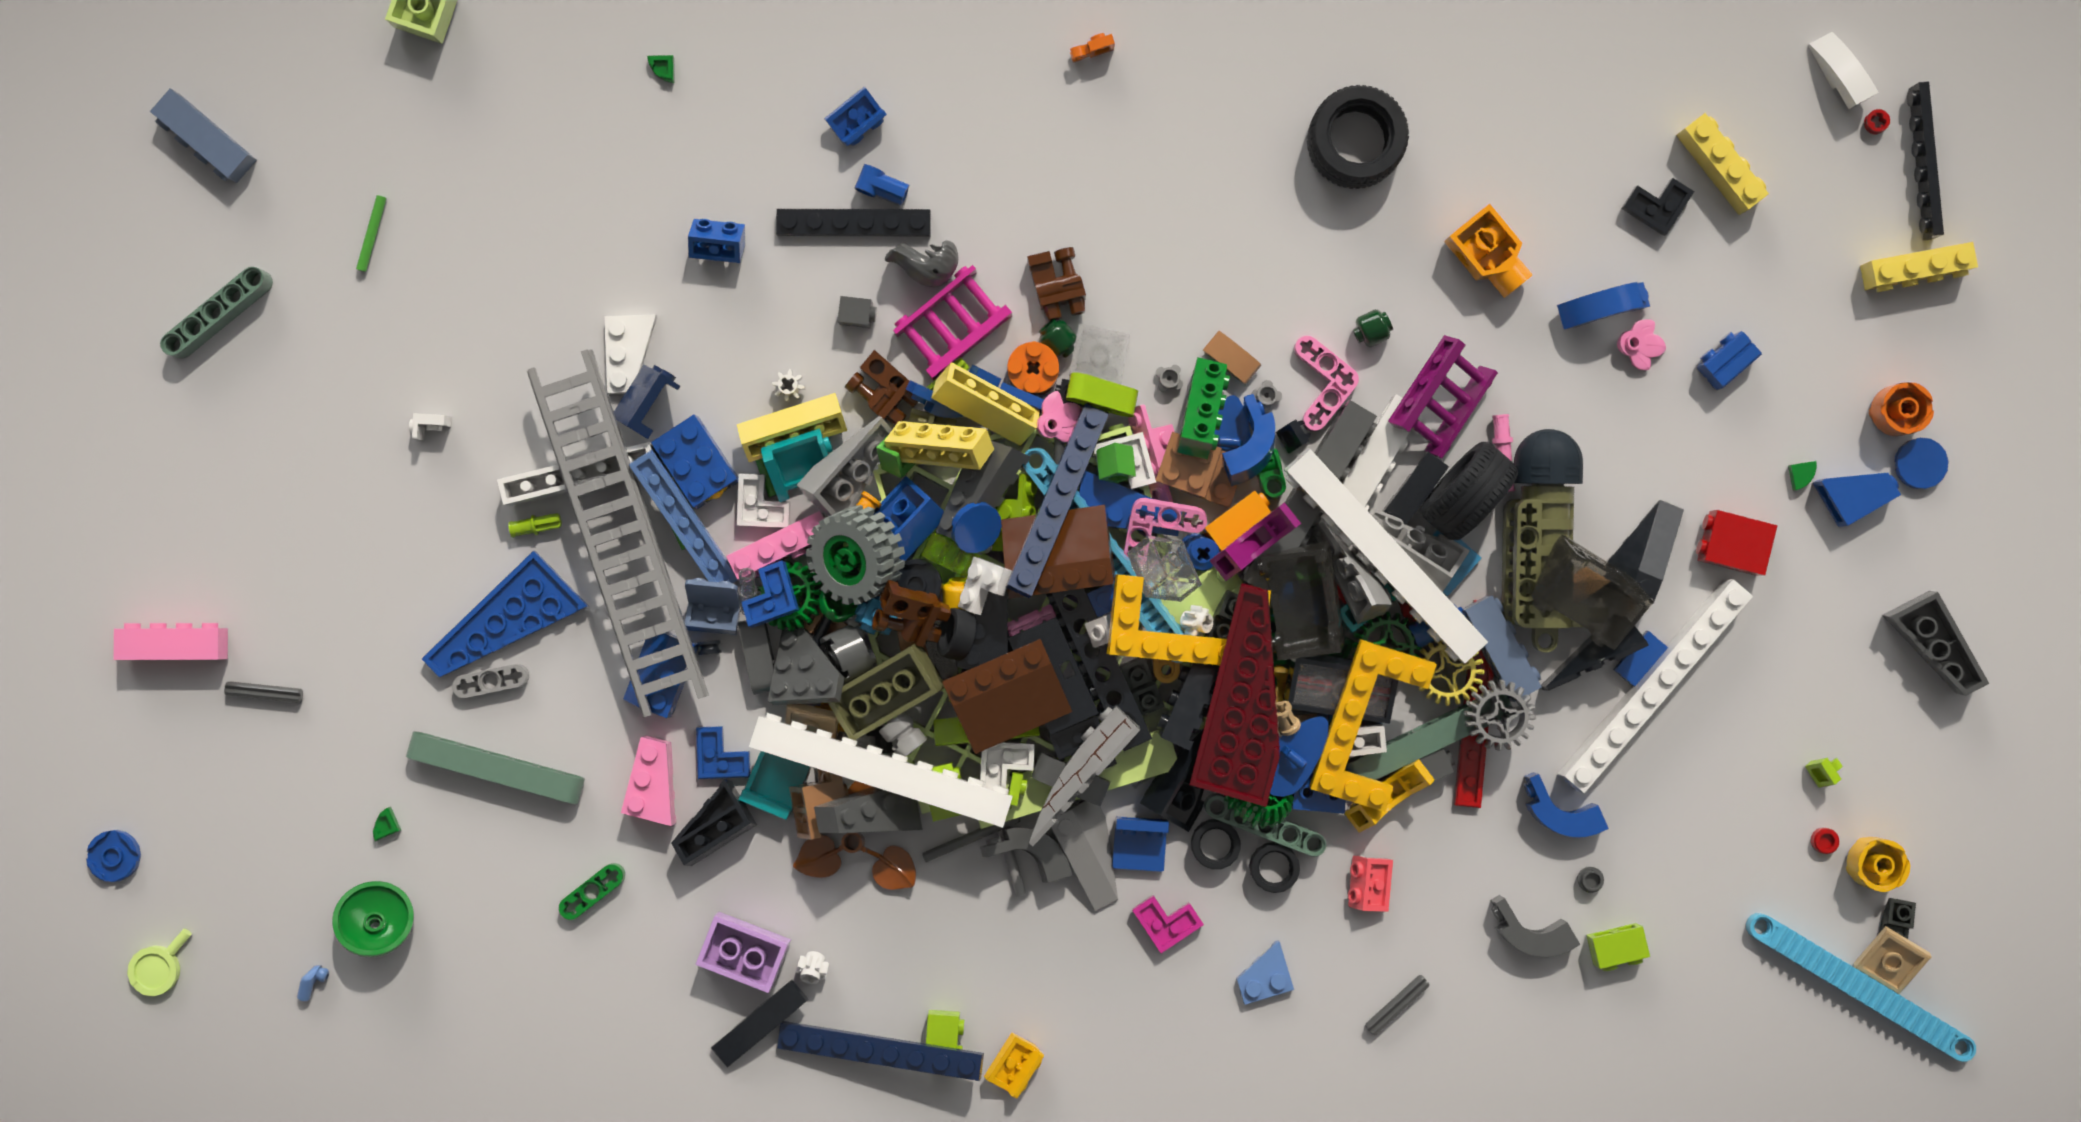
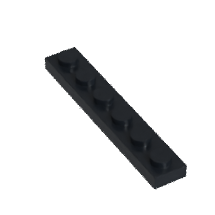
[1907,81,1944,240]
[776,209,931,237]

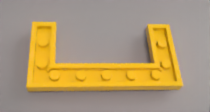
[1107,574,1271,665]
[1309,639,1437,812]

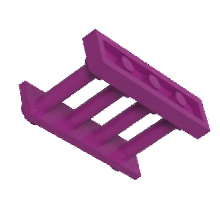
[1388,335,1498,459]

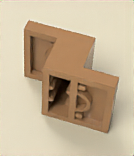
[1156,432,1238,508]
[789,768,849,840]

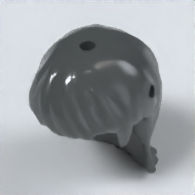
[885,240,959,287]

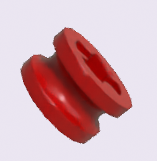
[1864,109,1890,135]

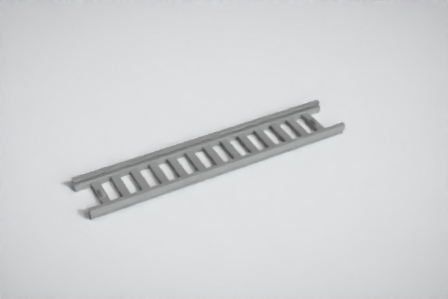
[527,349,709,718]

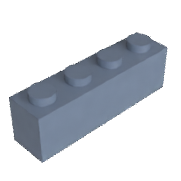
[150,88,257,183]
[1462,595,1542,702]

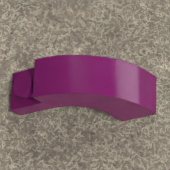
[1210,502,1301,581]

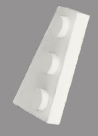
[604,314,657,394]

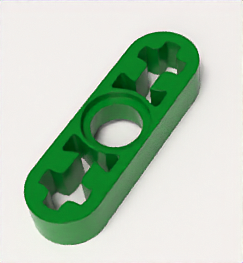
[559,863,625,920]

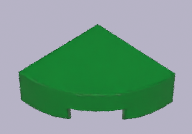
[647,55,675,83]
[1788,461,1817,491]
[373,807,401,841]

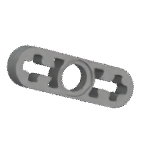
[452,664,529,698]

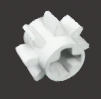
[772,369,805,402]
[1180,605,1213,636]
[796,951,829,984]

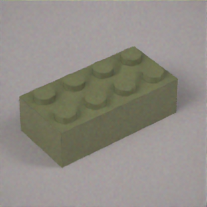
[828,644,944,740]

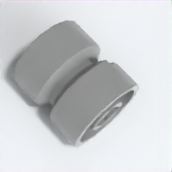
[879,711,927,756]

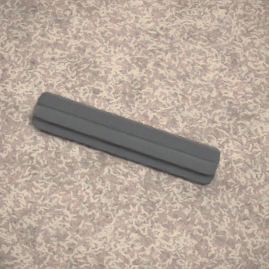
[224,681,303,703]
[1365,975,1430,1035]

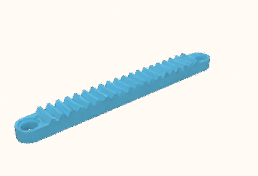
[1022,448,1185,663]
[1746,913,1976,1062]

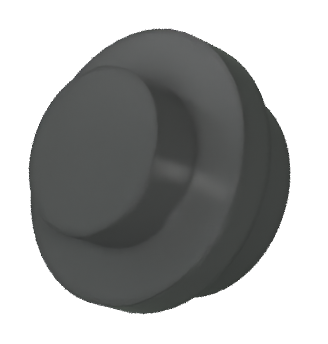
[1577,867,1604,893]

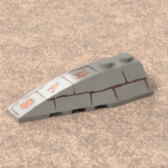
[1029,706,1140,846]

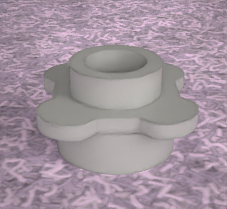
[1156,365,1183,392]
[1251,380,1282,411]

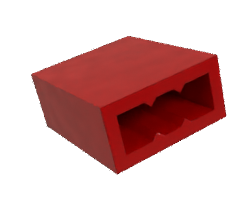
[1696,510,1778,576]

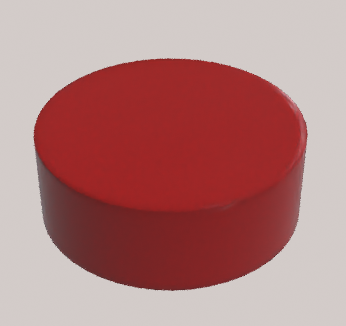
[1811,827,1840,854]

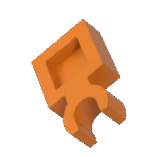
[1070,33,1115,63]

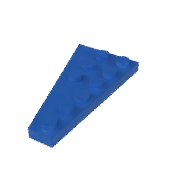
[422,551,589,677]

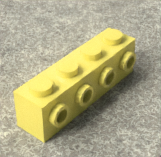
[1676,113,1769,215]
[1860,242,1978,292]
[931,362,1040,446]
[737,393,848,462]
[884,421,994,470]

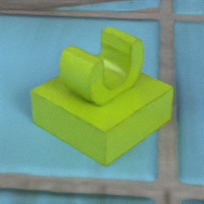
[1805,757,1843,788]

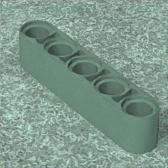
[160,267,273,358]
[1204,793,1326,856]

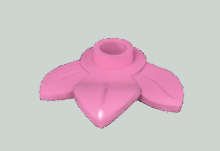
[1617,319,1666,370]
[1037,391,1082,442]

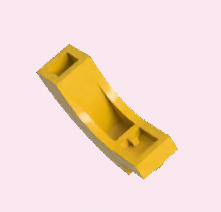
[1345,759,1435,833]

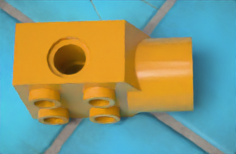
[1444,203,1533,298]

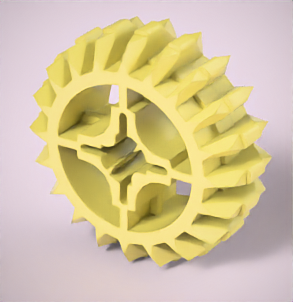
[1419,640,1484,706]

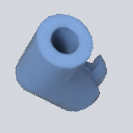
[297,965,329,1001]

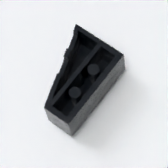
[671,779,757,866]

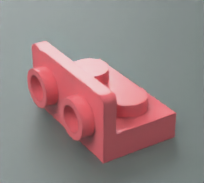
[1348,855,1393,912]

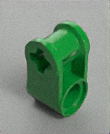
[1256,448,1286,500]

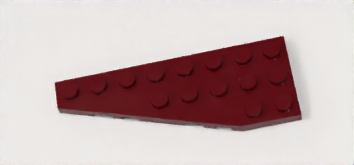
[1190,583,1280,807]

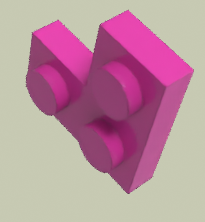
[1132,895,1204,953]

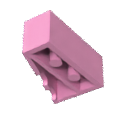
[621,735,676,826]

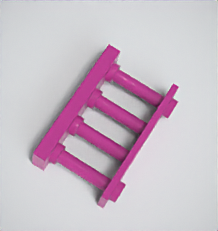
[893,265,1012,381]

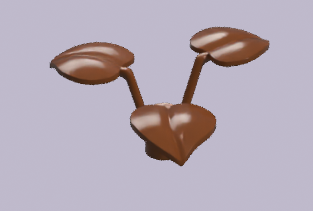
[793,781,916,890]

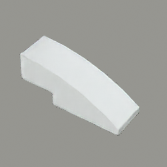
[1808,32,1879,110]

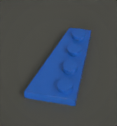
[1079,471,1182,537]

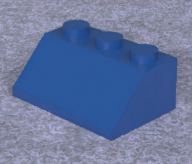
[874,476,944,561]
[623,632,699,718]

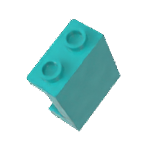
[761,428,833,502]
[738,751,811,820]

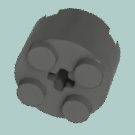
[820,625,877,685]

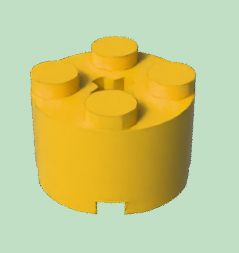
[1846,837,1911,892]

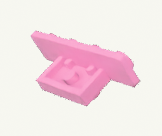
[1128,405,1175,503]

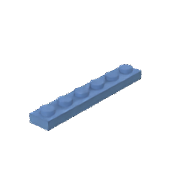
[629,449,738,583]

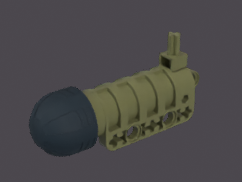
[1501,429,1609,653]

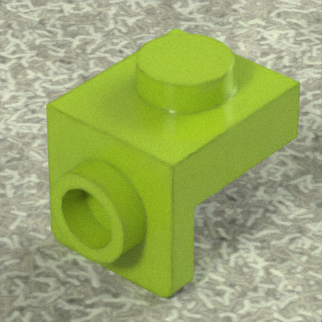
[1009,771,1027,809]

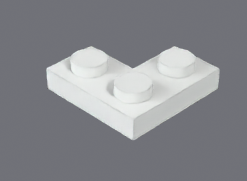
[1094,432,1156,489]
[737,474,790,528]
[958,557,1012,615]
[980,742,1035,789]

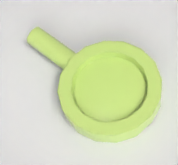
[127,928,192,996]

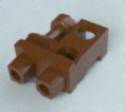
[1027,247,1086,321]
[844,350,918,425]
[872,580,951,647]

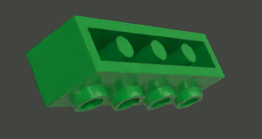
[1177,357,1230,460]

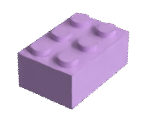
[695,912,791,993]

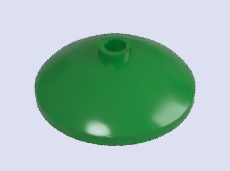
[332,881,414,957]

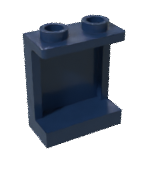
[614,365,680,439]

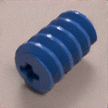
[1179,533,1219,570]

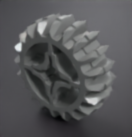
[1464,680,1536,751]

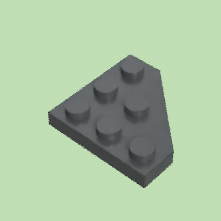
[768,629,844,705]

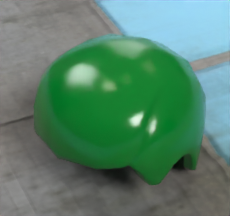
[819,591,858,623]

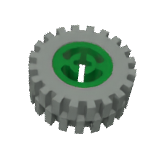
[806,505,905,605]

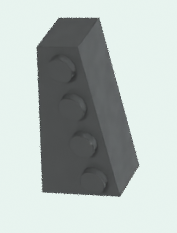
[936,441,1031,539]
[1882,591,1989,696]
[814,786,923,833]

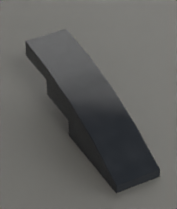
[1382,452,1449,525]
[711,980,808,1067]

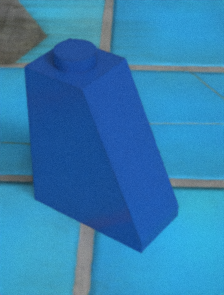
[1813,473,1901,527]

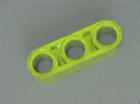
[1066,372,1139,417]

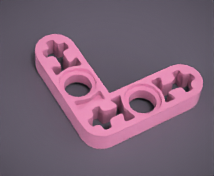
[1294,336,1359,432]
[1124,498,1207,572]

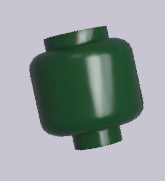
[1353,309,1393,347]
[1039,319,1077,358]

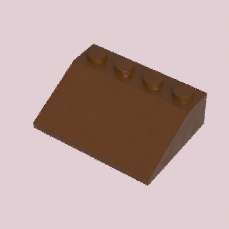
[1001,505,1115,599]
[942,639,1072,754]

